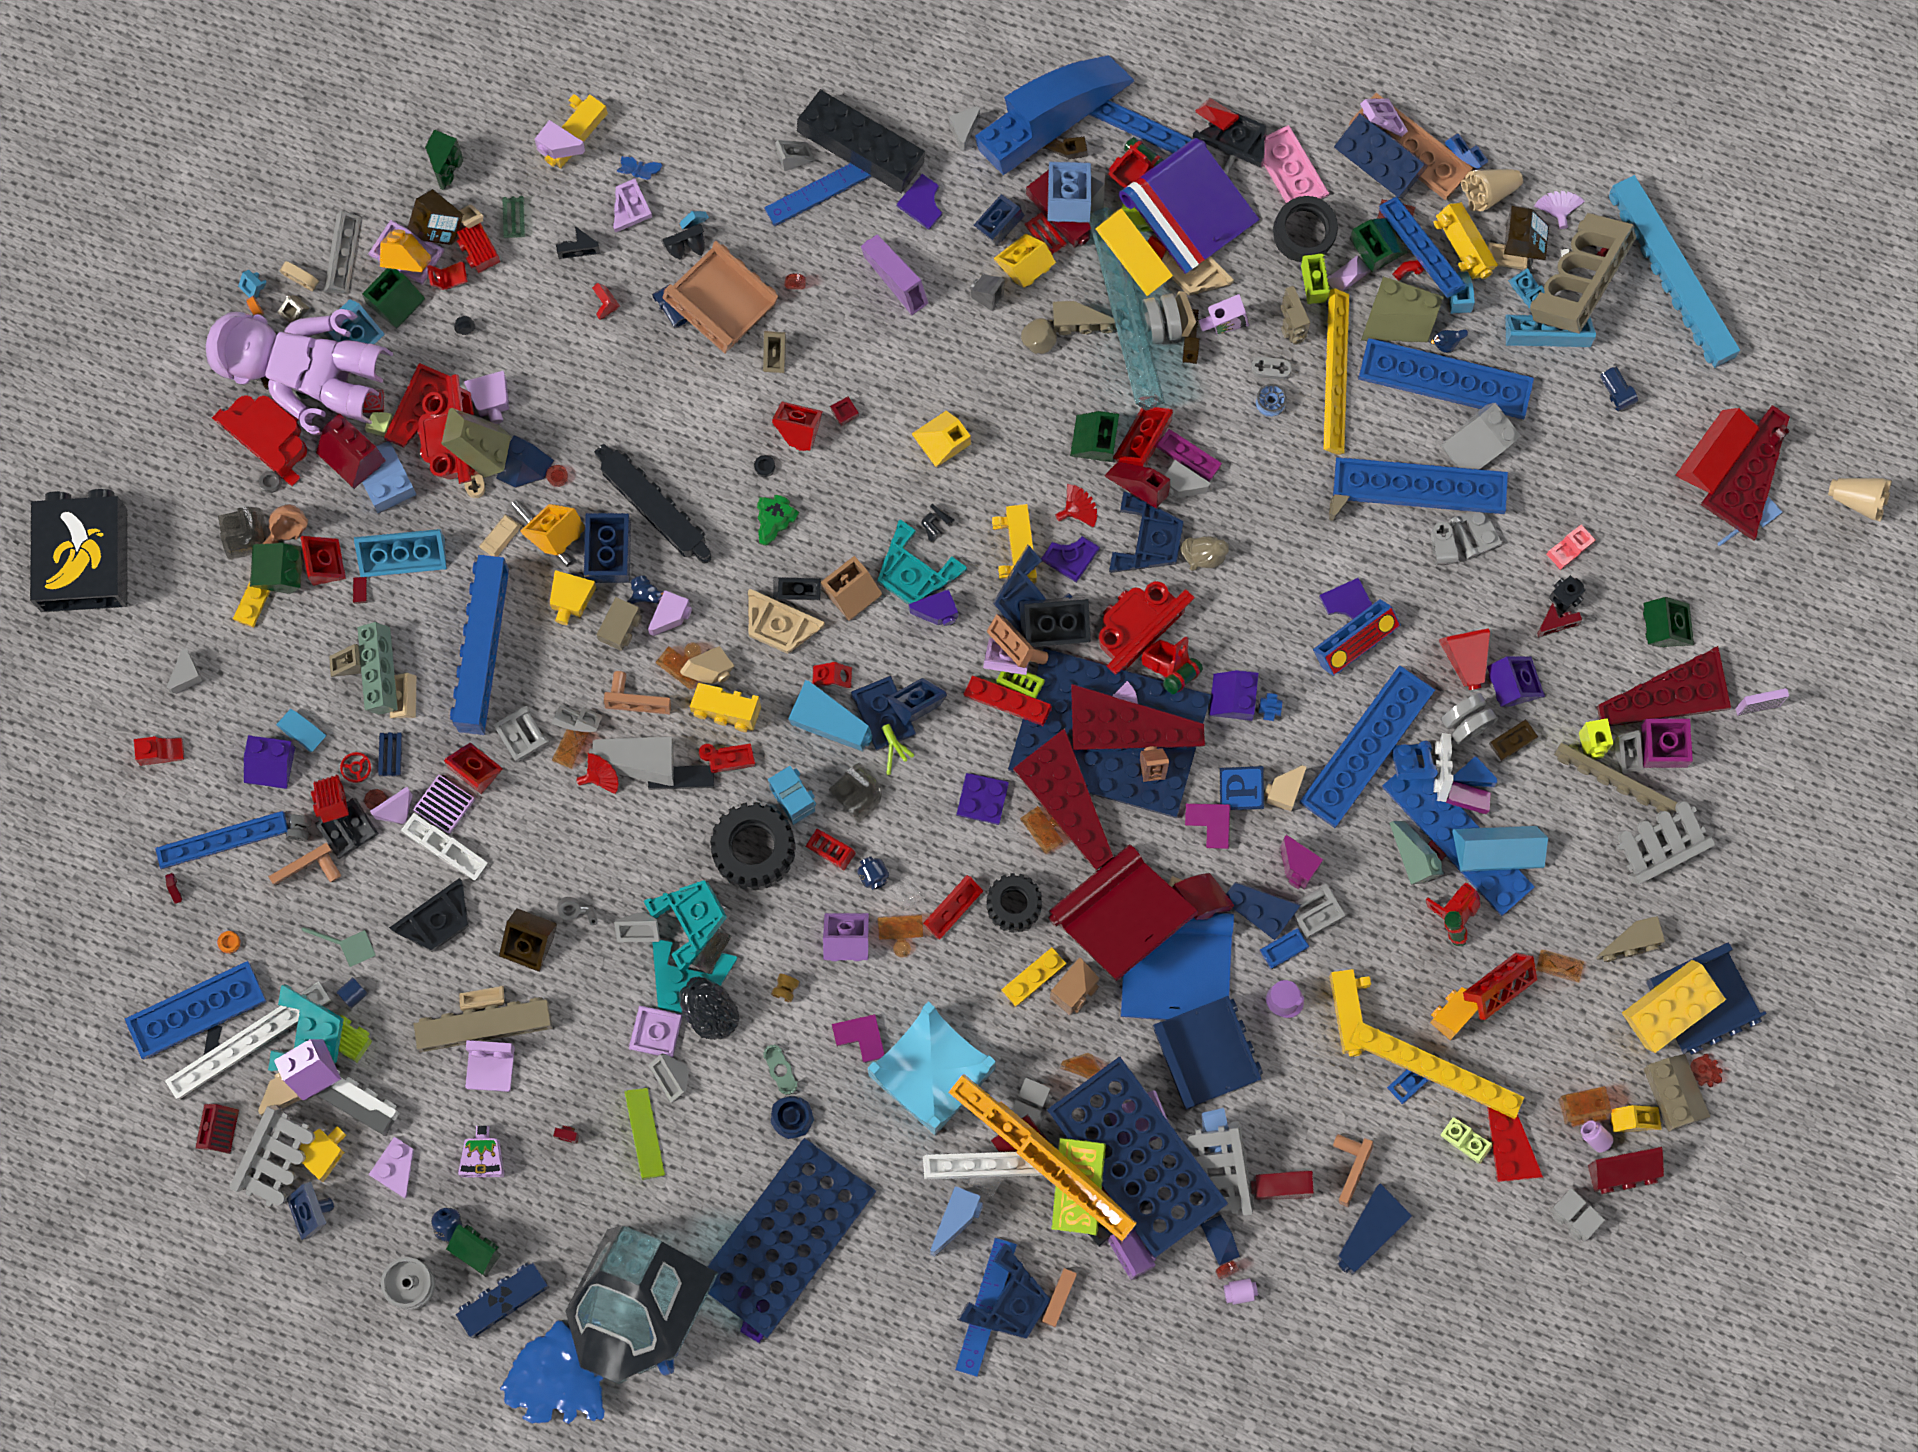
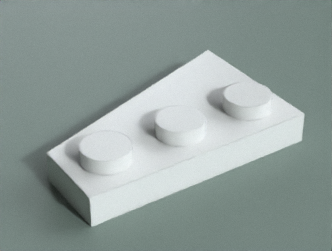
[1434,733,1453,802]

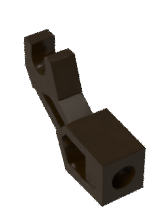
[1042,136,1088,160]
[1182,309,1200,364]

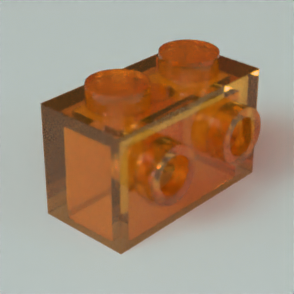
[1558,1086,1612,1127]

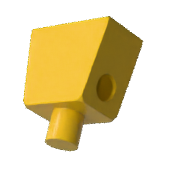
[550,570,596,625]
[299,1126,347,1182]

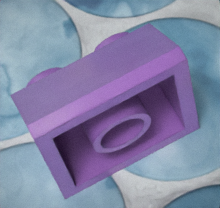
[823,913,869,961]
[274,1039,341,1101]
[1108,1229,1156,1280]

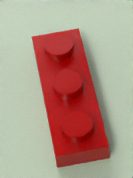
[923,875,983,940]

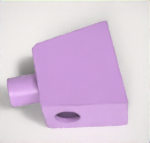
[464,371,509,424]

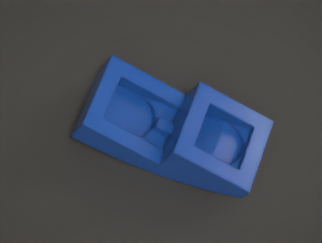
[1444,133,1489,169]

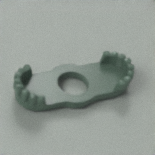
[763,1044,797,1095]

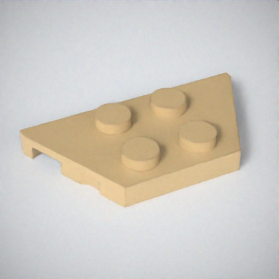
[1162,251,1234,296]
[748,588,825,654]

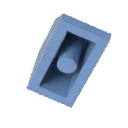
[1202,1108,1232,1153]

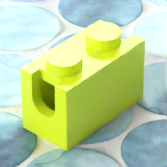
[1579,718,1613,760]

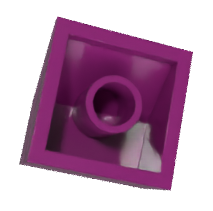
[1280,834,1323,890]

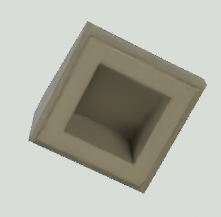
[277,295,310,323]
[1329,494,1349,521]

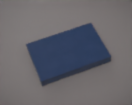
[851,676,916,751]

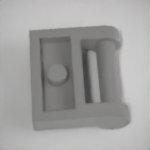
[1448,511,1502,560]
[493,706,550,763]
[1291,883,1346,938]

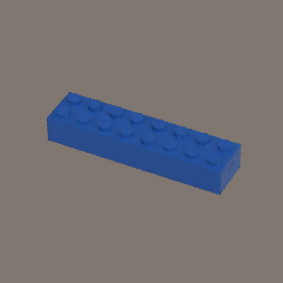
[450,555,509,735]

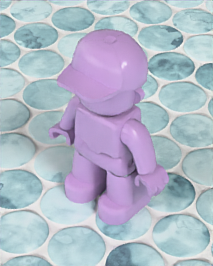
[206,309,393,435]

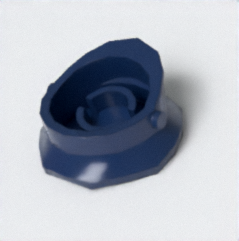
[771,1096,814,1139]

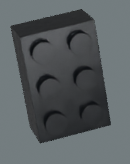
[1019,596,1091,647]

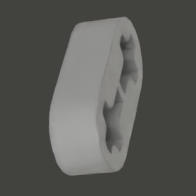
[1251,357,1292,380]

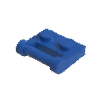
[1392,741,1438,780]

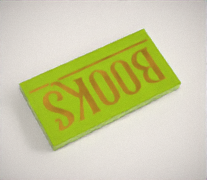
[1051,1138,1106,1235]

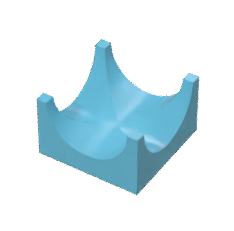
[868,1001,996,1136]

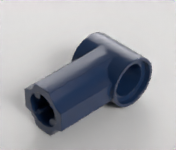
[652,284,688,328]
[1600,367,1638,412]

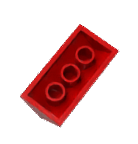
[1675,408,1759,495]

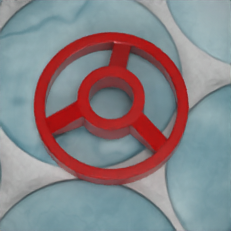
[340,752,371,783]

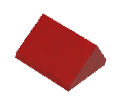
[300,536,346,586]
[444,743,503,794]

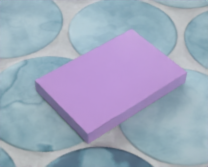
[368,220,445,285]

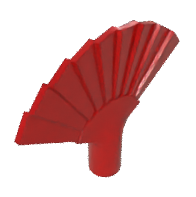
[1055,484,1097,527]
[576,753,619,794]

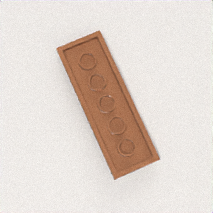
[1349,93,1473,201]

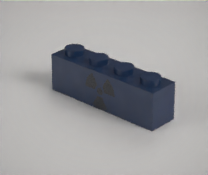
[455,1262,550,1339]

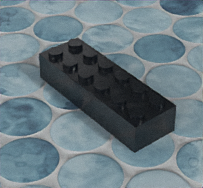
[797,89,925,194]

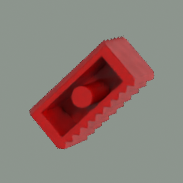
[456,223,501,273]
[311,775,349,823]

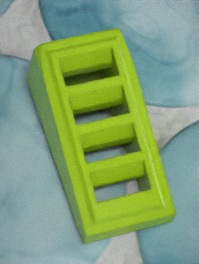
[996,671,1045,699]

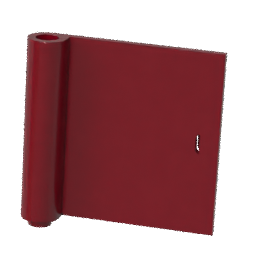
[1048,844,1198,981]

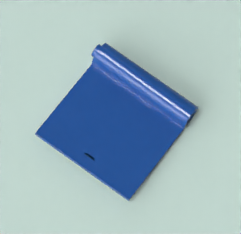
[1121,912,1234,1020]

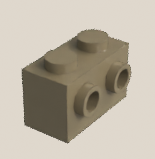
[596,597,642,651]

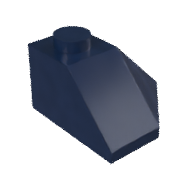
[496,435,554,488]

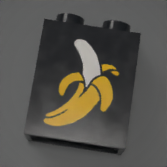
[30,489,128,612]

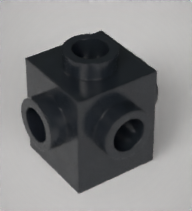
[1549,575,1586,613]

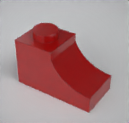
[134,736,184,766]

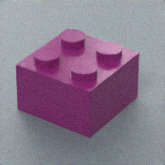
[1641,719,1693,768]

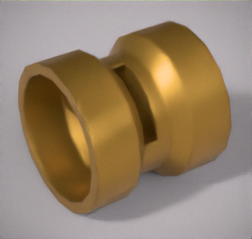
[771,973,800,1003]

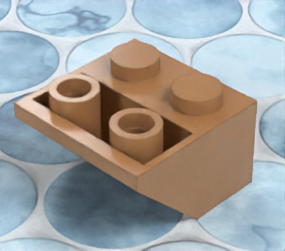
[821,556,882,621]

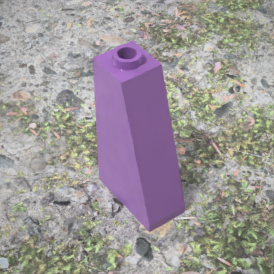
[861,234,928,315]

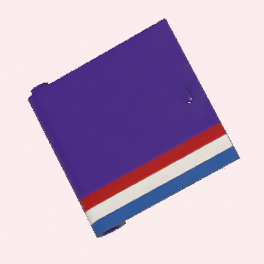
[1119,138,1260,274]

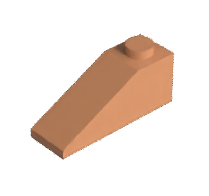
[1140,747,1169,782]

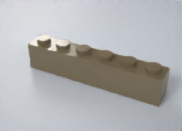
[413,997,553,1053]

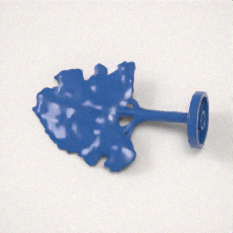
[500,1311,675,1424]

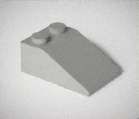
[1440,403,1521,470]

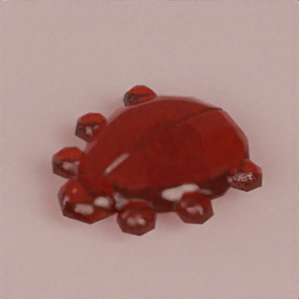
[1690,1054,1723,1087]

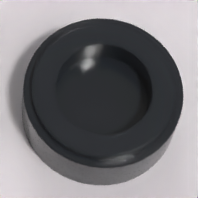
[754,455,776,477]

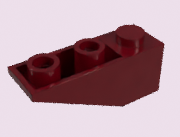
[1105,462,1171,508]

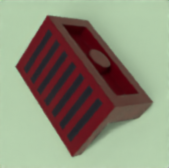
[195,1104,239,1154]

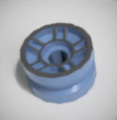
[1256,384,1287,417]

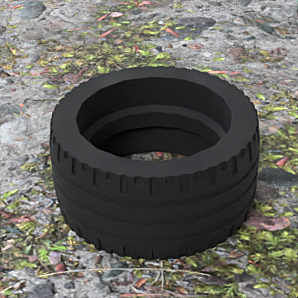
[1273,196,1338,262]

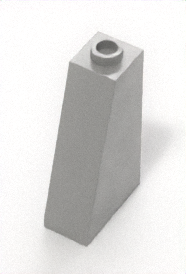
[589,737,674,786]

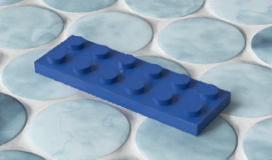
[125,961,267,1060]

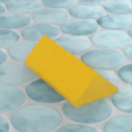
[1096,208,1173,296]

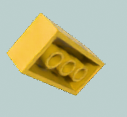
[1622,960,1726,1053]

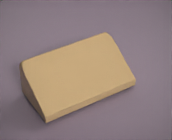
[390,673,417,718]

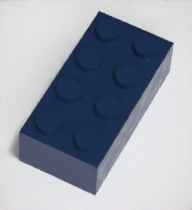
[1334,113,1429,199]

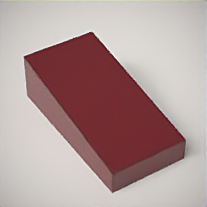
[353,577,367,604]

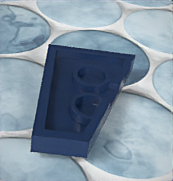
[1226,881,1302,940]

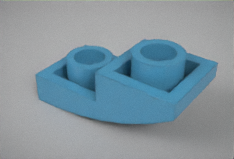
[1508,268,1545,308]
[276,709,326,753]

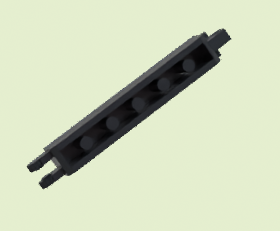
[594,444,712,563]

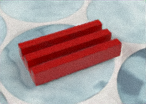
[1025,212,1066,255]

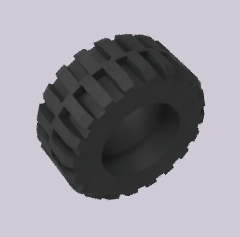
[710,802,796,890]

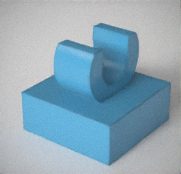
[238,270,267,298]

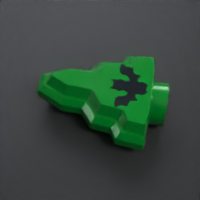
[757,495,800,546]

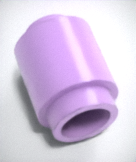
[1581,1120,1613,1152]
[1224,1278,1258,1305]

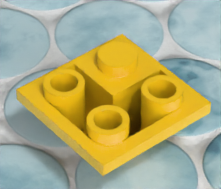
[912,410,971,467]

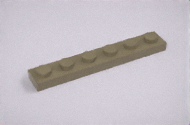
[1554,743,1677,816]

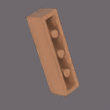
[1042,1268,1077,1327]

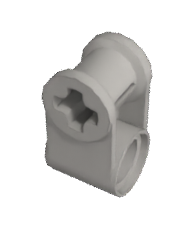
[1431,522,1458,565]

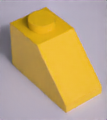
[1611,1105,1661,1133]

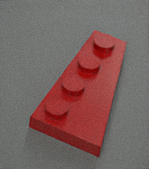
[384,363,449,448]
[1487,1107,1543,1182]

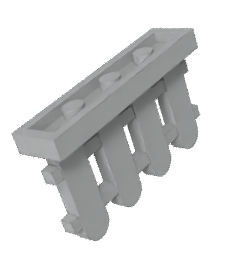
[1616,801,1715,885]
[229,1105,315,1207]
[1187,1121,1254,1216]

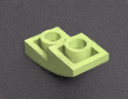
[1441,1117,1493,1164]

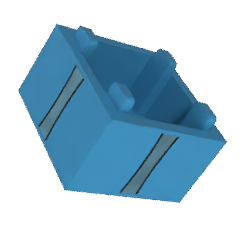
[768,766,816,825]

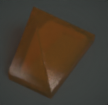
[552,729,589,769]
[1536,949,1584,983]
[1060,1053,1100,1079]

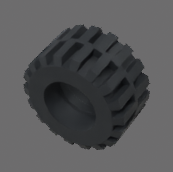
[986,873,1042,933]

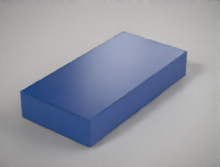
[1259,928,1309,969]

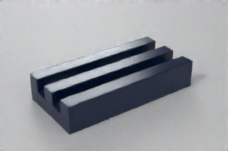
[378,732,402,777]

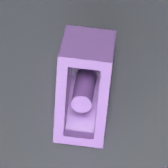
[534,120,585,159]
[648,591,692,636]

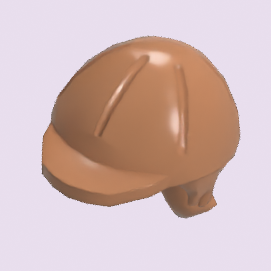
[263,504,308,544]

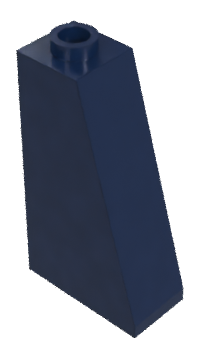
[1337,1183,1412,1275]

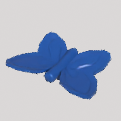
[617,156,662,180]

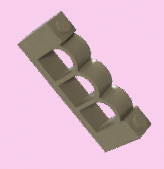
[1530,213,1636,334]

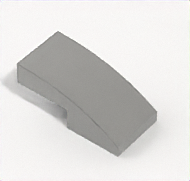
[551,705,603,732]

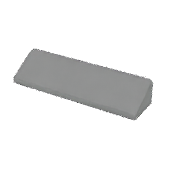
[324,211,361,294]

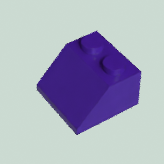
[1487,656,1545,707]
[1209,670,1259,721]
[244,735,296,789]

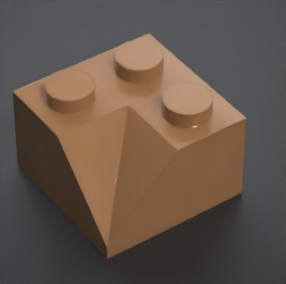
[1050,957,1100,1015]

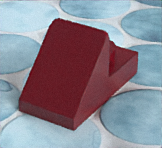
[1537,603,1582,638]

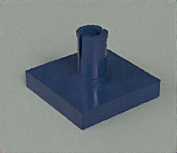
[286,1182,334,1240]

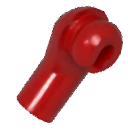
[1392,260,1424,281]

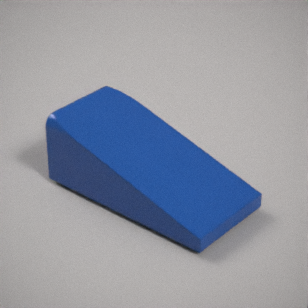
[1387,1070,1429,1104]

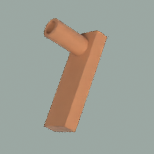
[986,614,1048,668]
[604,671,671,715]
[268,843,341,885]
[1333,1134,1374,1207]

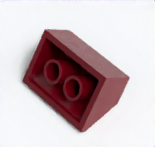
[316,414,386,489]
[1588,1147,1664,1195]

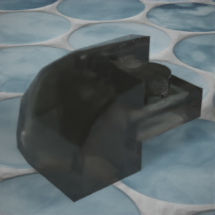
[218,507,267,560]
[829,763,882,824]

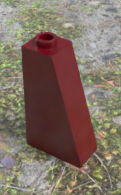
[1026,169,1091,248]

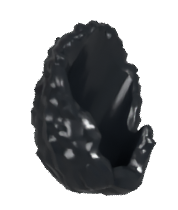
[679,976,740,1040]

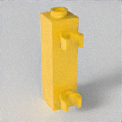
[544,94,608,168]
[1433,202,1498,279]
[992,504,1037,584]
[1329,969,1379,1057]

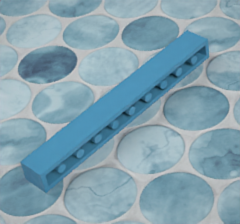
[1609,175,1740,368]

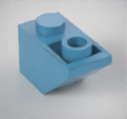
[1449,272,1475,314]

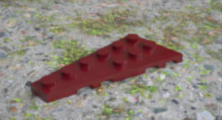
[1700,405,1790,541]
[1597,646,1731,727]
[1071,684,1205,750]
[1013,729,1113,871]

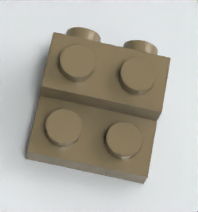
[1281,285,1310,345]

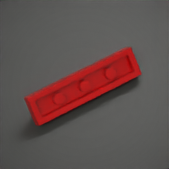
[963,675,1052,726]

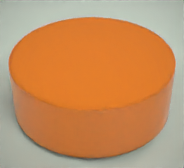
[246,296,264,316]
[217,931,241,954]

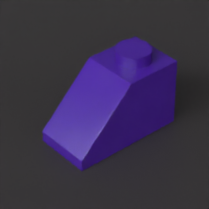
[908,589,958,626]

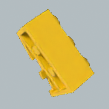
[690,683,761,732]

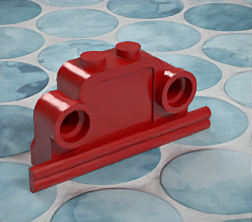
[418,374,479,484]
[212,395,308,487]
[1099,581,1195,675]

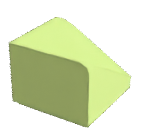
[365,412,393,436]

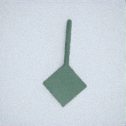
[302,927,376,967]

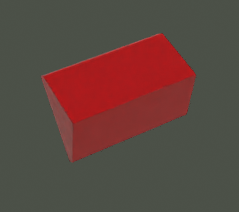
[1113,406,1173,467]

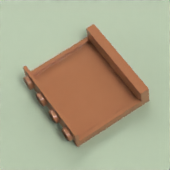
[663,241,778,354]

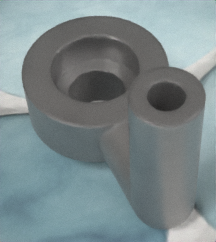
[557,897,598,926]

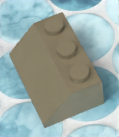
[1643,1054,1710,1132]

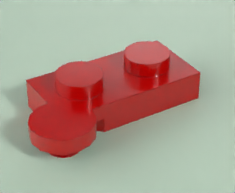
[699,743,755,773]

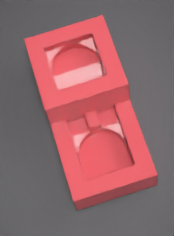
[1546,525,1595,570]

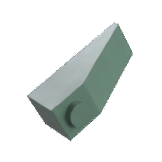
[1390,821,1443,884]

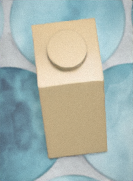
[680,646,734,685]
[1264,765,1306,811]
[258,1073,302,1116]

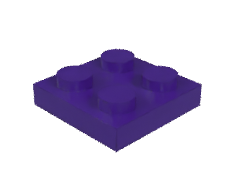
[956,773,1009,825]

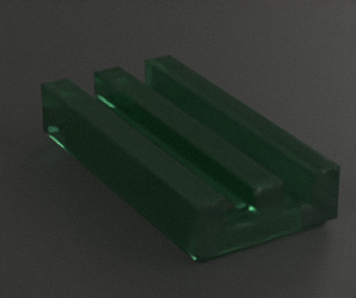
[502,196,525,238]

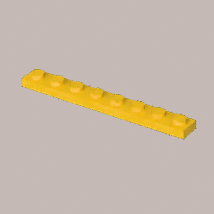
[1323,288,1349,455]
[1350,1021,1524,1119]

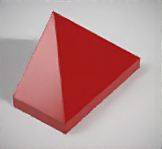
[1195,98,1239,131]

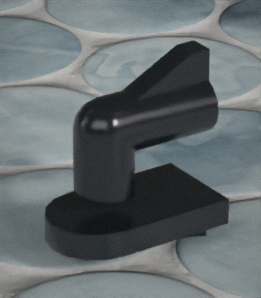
[921,503,955,542]

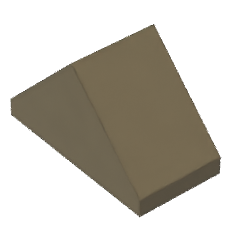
[763,331,787,373]
[329,644,361,677]

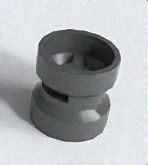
[286,814,312,842]

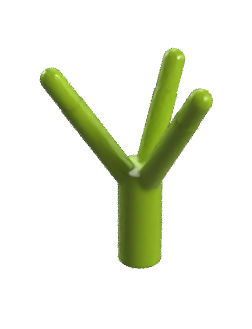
[882,724,914,775]

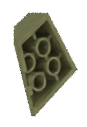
[1361,276,1443,342]
[441,408,511,478]

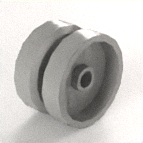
[1142,293,1182,344]
[1441,693,1498,745]
[381,1257,436,1311]

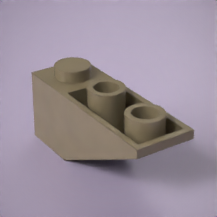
[1052,301,1118,335]
[1596,916,1665,962]

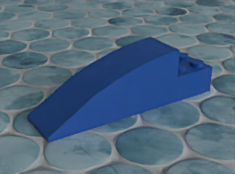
[975,55,1134,176]

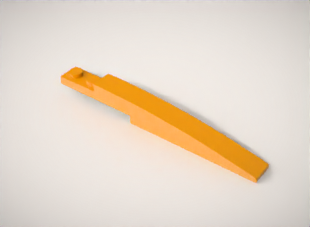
[948,1074,1137,1241]

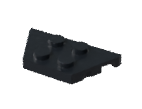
[1192,111,1267,168]
[389,878,469,952]

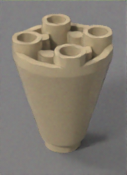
[1461,169,1523,212]
[1828,478,1892,522]

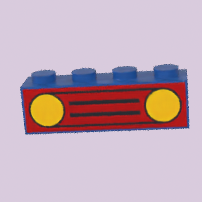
[1313,599,1401,676]

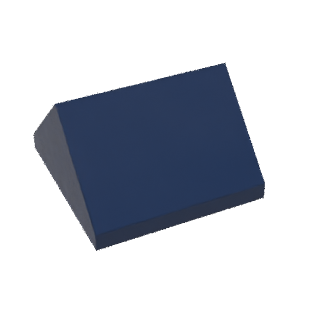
[973,194,1025,246]
[887,678,947,726]

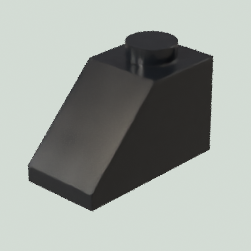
[773,577,821,600]

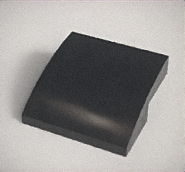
[315,798,379,859]

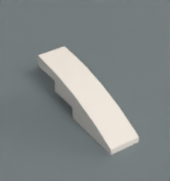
[401,813,487,881]

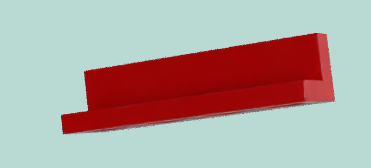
[1463,953,1538,1020]

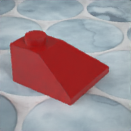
[772,401,823,451]

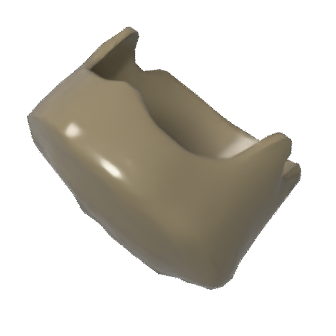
[1021,318,1057,354]

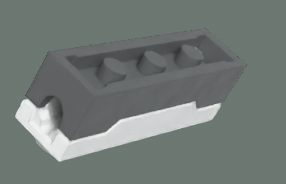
[316,1070,400,1136]

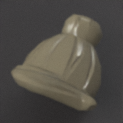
[1181,536,1229,571]

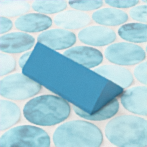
[1505,315,1596,347]
[354,529,447,577]
[1453,826,1548,872]

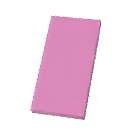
[1264,125,1329,203]

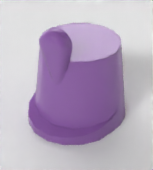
[1266,980,1304,1018]

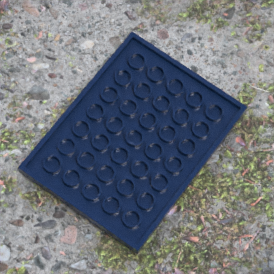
[1008,648,1211,818]

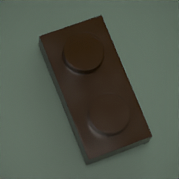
[1489,719,1538,762]

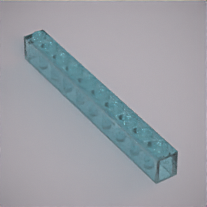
[1090,207,1165,411]

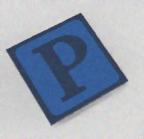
[1220,766,1264,810]

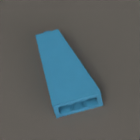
[788,680,872,752]

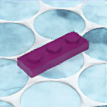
[1157,429,1222,482]

